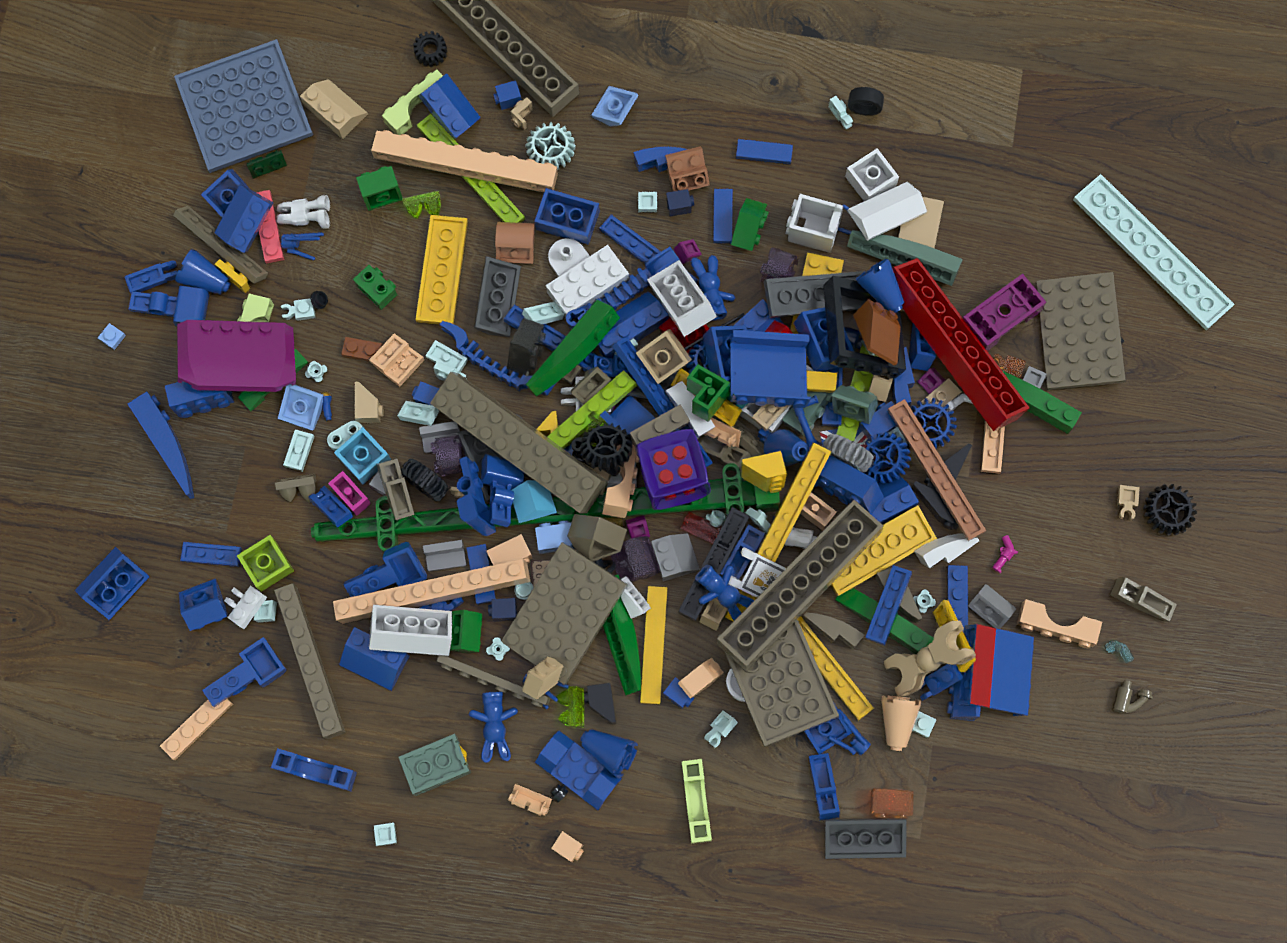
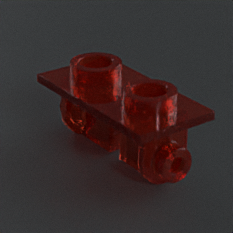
[681,512,722,544]

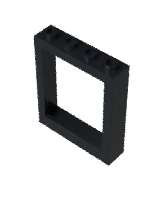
[823,276,906,378]

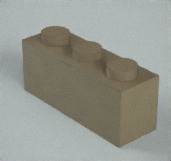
[629,404,690,448]

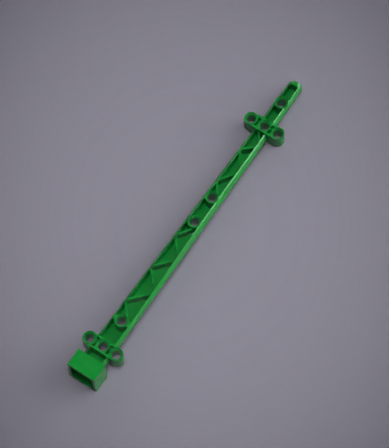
[311,463,780,552]

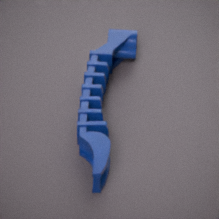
[566,247,681,330]
[439,321,556,396]

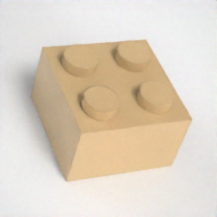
[636,329,692,384]

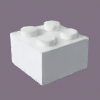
[845,149,899,201]

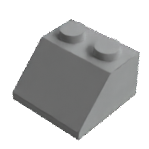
[651,533,700,582]

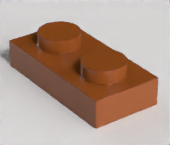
[341,337,383,362]

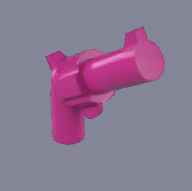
[992,535,1018,573]

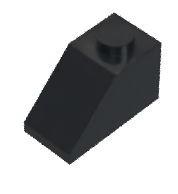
[584,683,616,725]

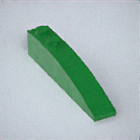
[526,299,620,397]
[1003,371,1082,434]
[603,575,641,696]
[835,588,934,654]

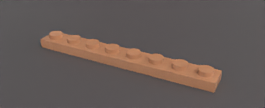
[887,399,986,541]

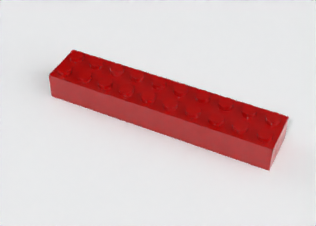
[893,258,1029,431]

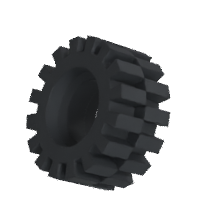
[413,31,447,67]

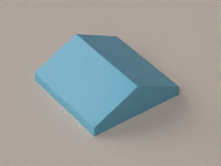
[512,480,557,523]

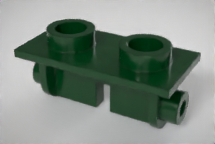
[247,150,287,179]

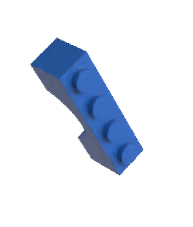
[271,748,357,792]

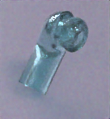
[1105,640,1134,663]

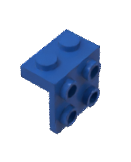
[600,396,655,434]

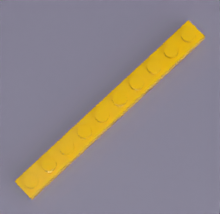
[725,442,832,622]

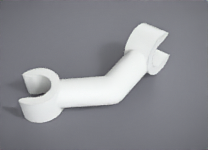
[946,394,973,412]

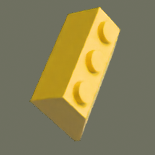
[741,451,787,493]

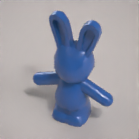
[691,255,735,321]
[695,565,754,621]
[469,692,518,763]

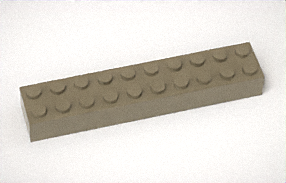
[432,0,579,117]
[430,372,608,513]
[717,500,883,671]

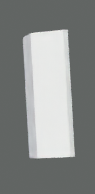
[847,182,927,241]

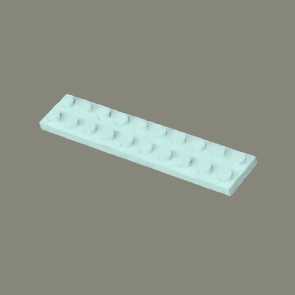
[1073,174,1235,330]

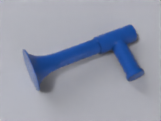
[793,395,823,449]

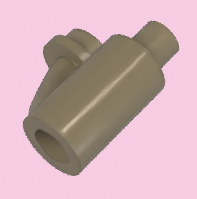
[1113,680,1153,714]

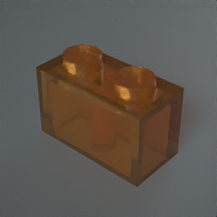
[870,788,914,820]

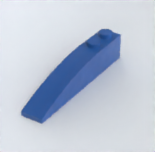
[128,392,194,499]

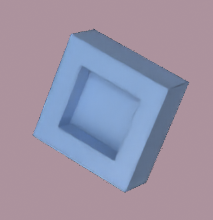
[98,323,126,350]

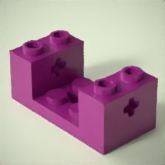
[963,273,1047,351]

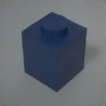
[666,189,694,217]
[488,598,517,622]

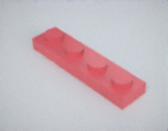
[257,190,284,264]

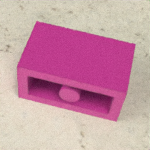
[328,471,371,516]

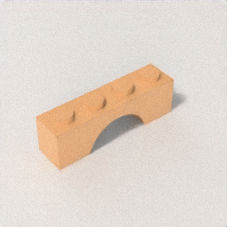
[602,444,639,518]
[1016,599,1102,649]

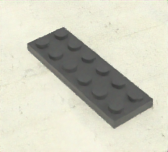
[763,271,867,318]

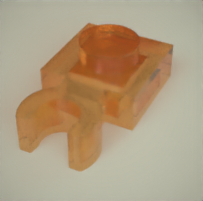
[993,354,1026,378]

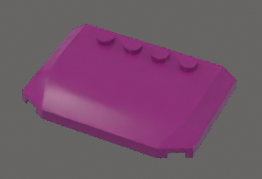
[177,320,296,392]

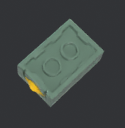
[399,734,471,796]

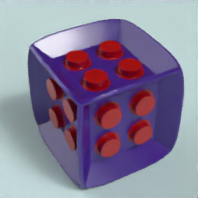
[636,429,711,510]

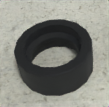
[848,87,884,116]

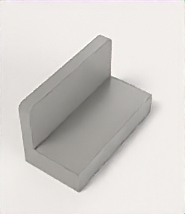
[419,421,462,454]
[423,540,466,572]
[968,584,1016,629]

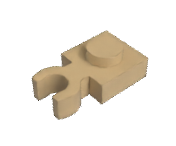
[1117,485,1139,520]

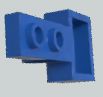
[129,286,209,326]
[481,454,524,527]
[457,456,496,536]
[344,542,427,597]
[202,637,286,707]

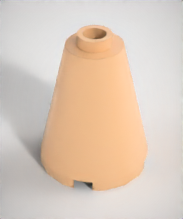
[881,696,921,751]

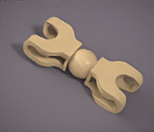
[883,621,976,697]

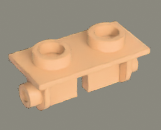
[704,418,741,447]
[508,784,552,816]

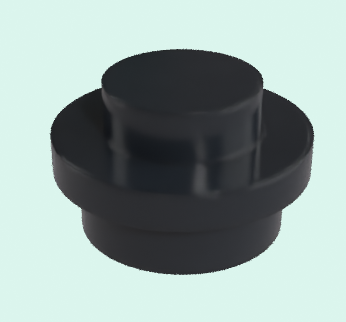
[310,291,328,310]
[550,784,568,803]

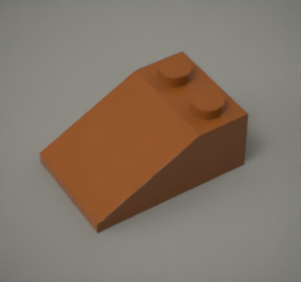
[853,299,900,366]

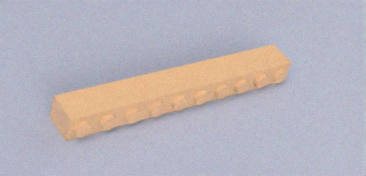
[371,130,558,192]
[333,559,531,624]

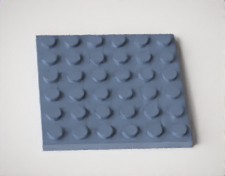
[174,39,313,173]

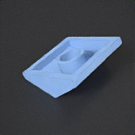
[591,86,638,126]
[278,384,323,431]

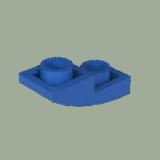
[592,355,632,377]

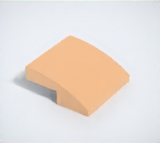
[369,334,424,387]

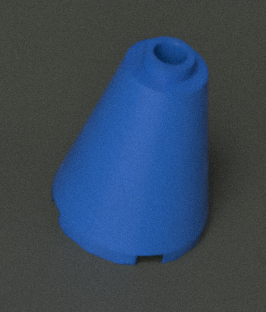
[175,249,231,295]
[856,259,904,313]
[763,429,809,467]
[581,729,638,778]

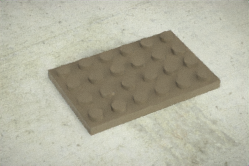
[1037,272,1126,390]
[501,542,628,685]
[718,620,839,747]

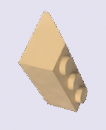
[300,79,368,139]

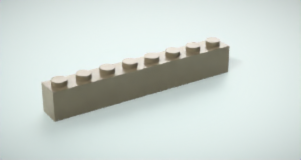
[274,583,346,740]

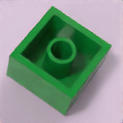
[356,166,403,211]

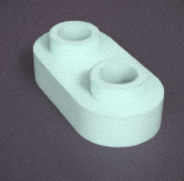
[327,421,362,451]

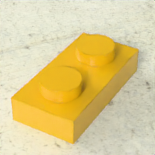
[215,259,250,293]

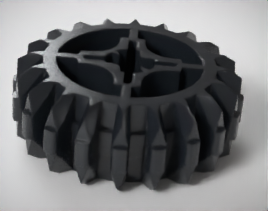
[580,422,633,472]
[401,458,449,501]
[1143,484,1197,536]

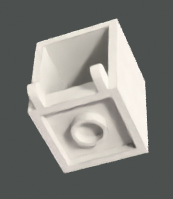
[786,194,843,253]

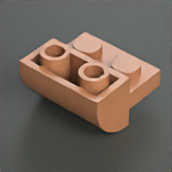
[665,146,710,191]
[495,222,535,264]

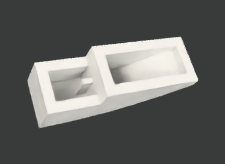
[666,381,715,438]
[914,533,979,568]

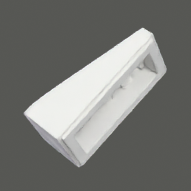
[620,576,651,619]

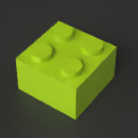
[237,535,294,592]

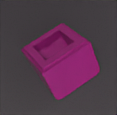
[674,239,702,264]
[917,368,946,394]
[626,515,650,542]

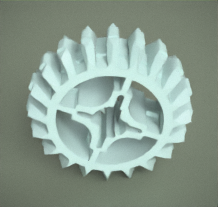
[526,122,575,171]

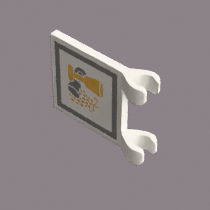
[728,547,786,598]

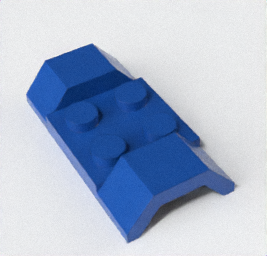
[535,731,622,810]

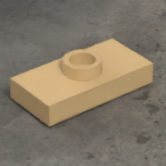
[921,378,962,416]

